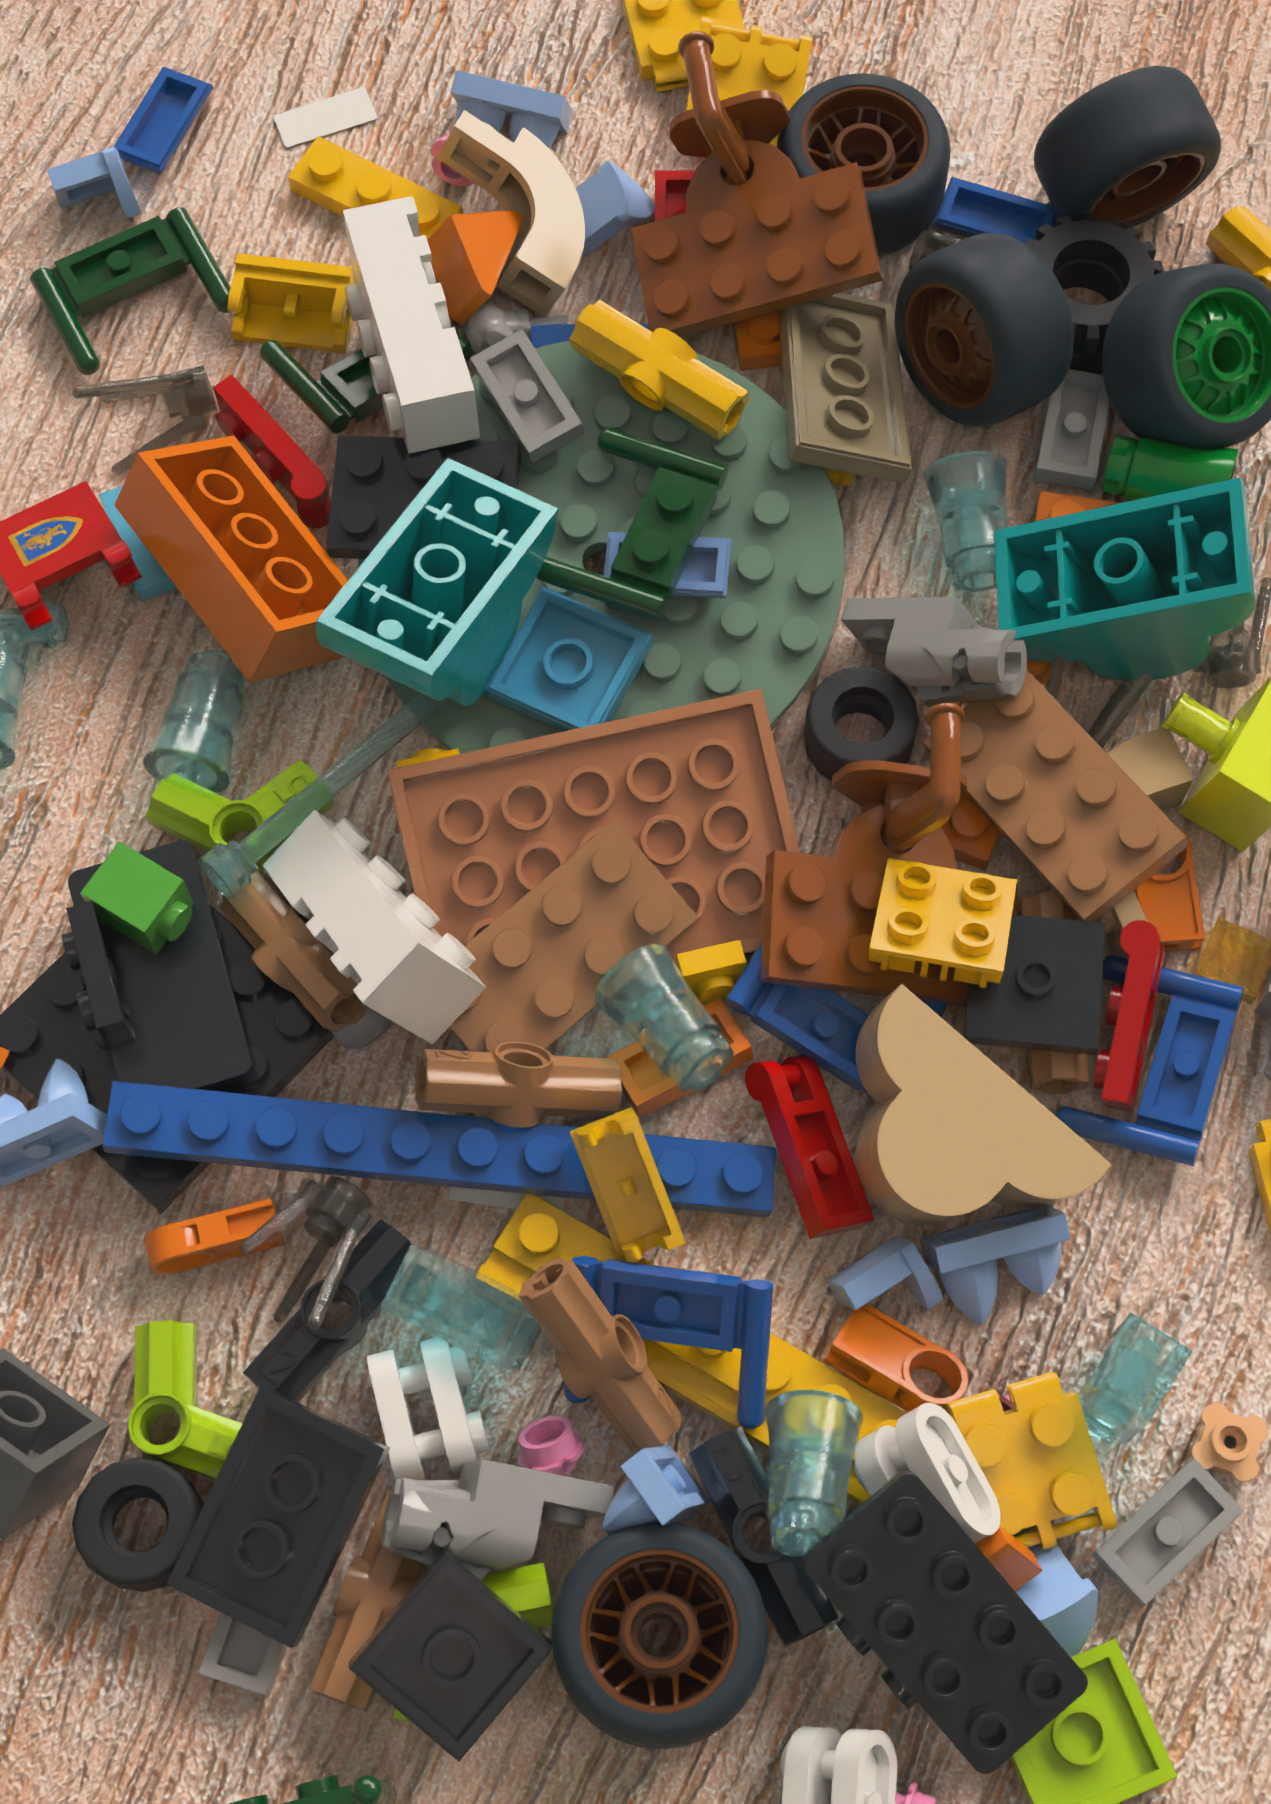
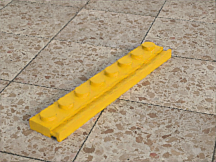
[477,1194,907,1505]

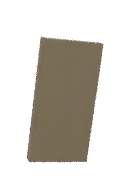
[779,293,912,484]

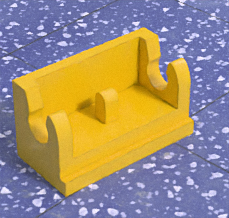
[228,253,354,354]
[569,1107,686,1262]

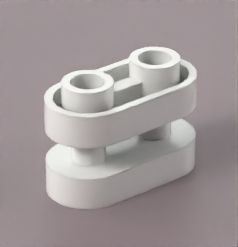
[367,1334,490,1480]
[854,1403,1001,1543]
[781,1726,897,1804]

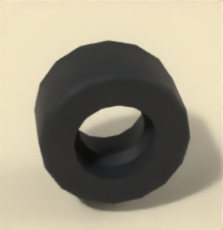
[803,666,919,782]
[72,1457,204,1592]

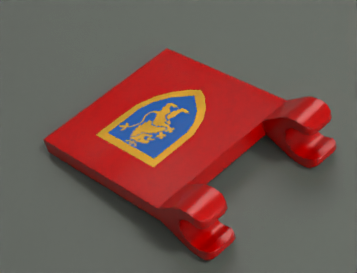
[0,481,142,631]

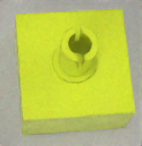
[1161,677,1271,852]

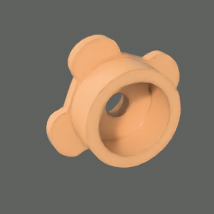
[1191,1403,1268,1482]

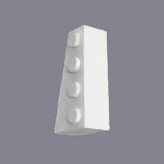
[343,196,480,454]
[262,810,486,1045]

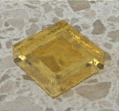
[1193,917,1271,1005]

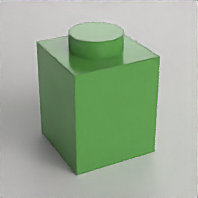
[80,841,194,955]

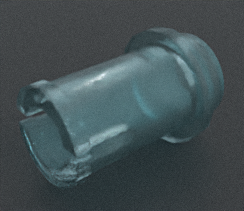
[0,600,68,649]

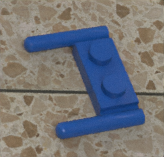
[725,941,948,1103]
[1055,955,1244,1167]
[564,1256,774,1429]

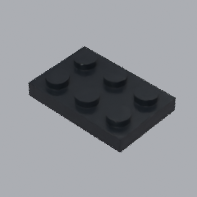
[326,435,521,559]
[166,1387,390,1648]

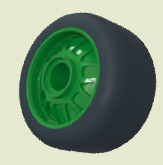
[1102,264,1271,448]

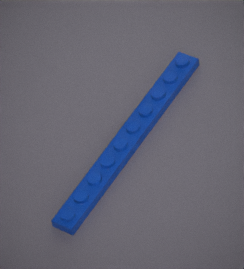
[103,1081,776,1218]

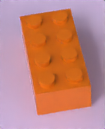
[114,436,348,683]

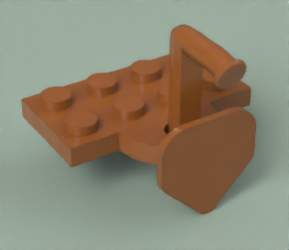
[631,31,883,338]
[761,703,1017,1007]

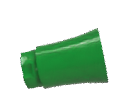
[1102,435,1239,502]

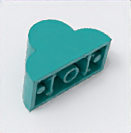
[316,458,558,706]
[994,477,1255,681]

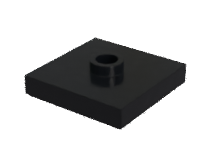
[963,915,1105,1055]
[349,1550,553,1762]

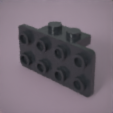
[62,840,253,1090]
[803,1470,1088,1774]

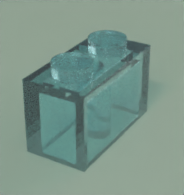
[381,1245,540,1370]
[1076,1312,1192,1445]

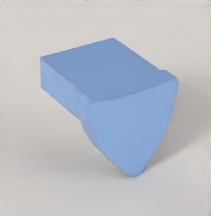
[47,147,142,219]
[576,160,655,256]
[826,1236,944,1310]
[1015,1544,1098,1657]

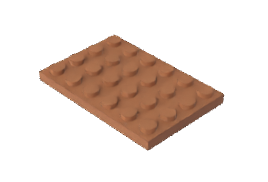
[387,689,800,981]

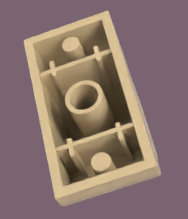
[855,984,1112,1225]

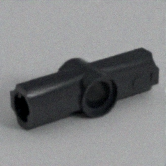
[243,1219,425,1402]
[688,1426,839,1648]

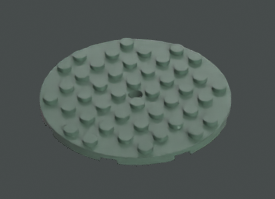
[358,341,845,754]

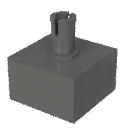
[0,1348,111,1540]

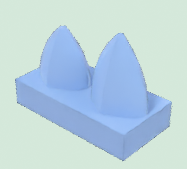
[451,70,573,148]
[0,1059,107,1187]
[921,1204,1071,1325]
[602,1445,711,1535]

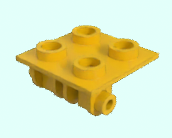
[868,858,1017,988]

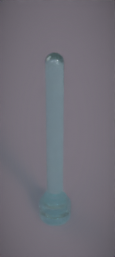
[198,693,444,899]

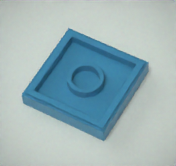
[485,587,654,732]

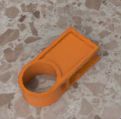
[1134,829,1205,952]
[144,1198,286,1275]
[824,1303,969,1415]

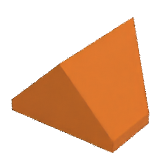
[427,210,524,325]

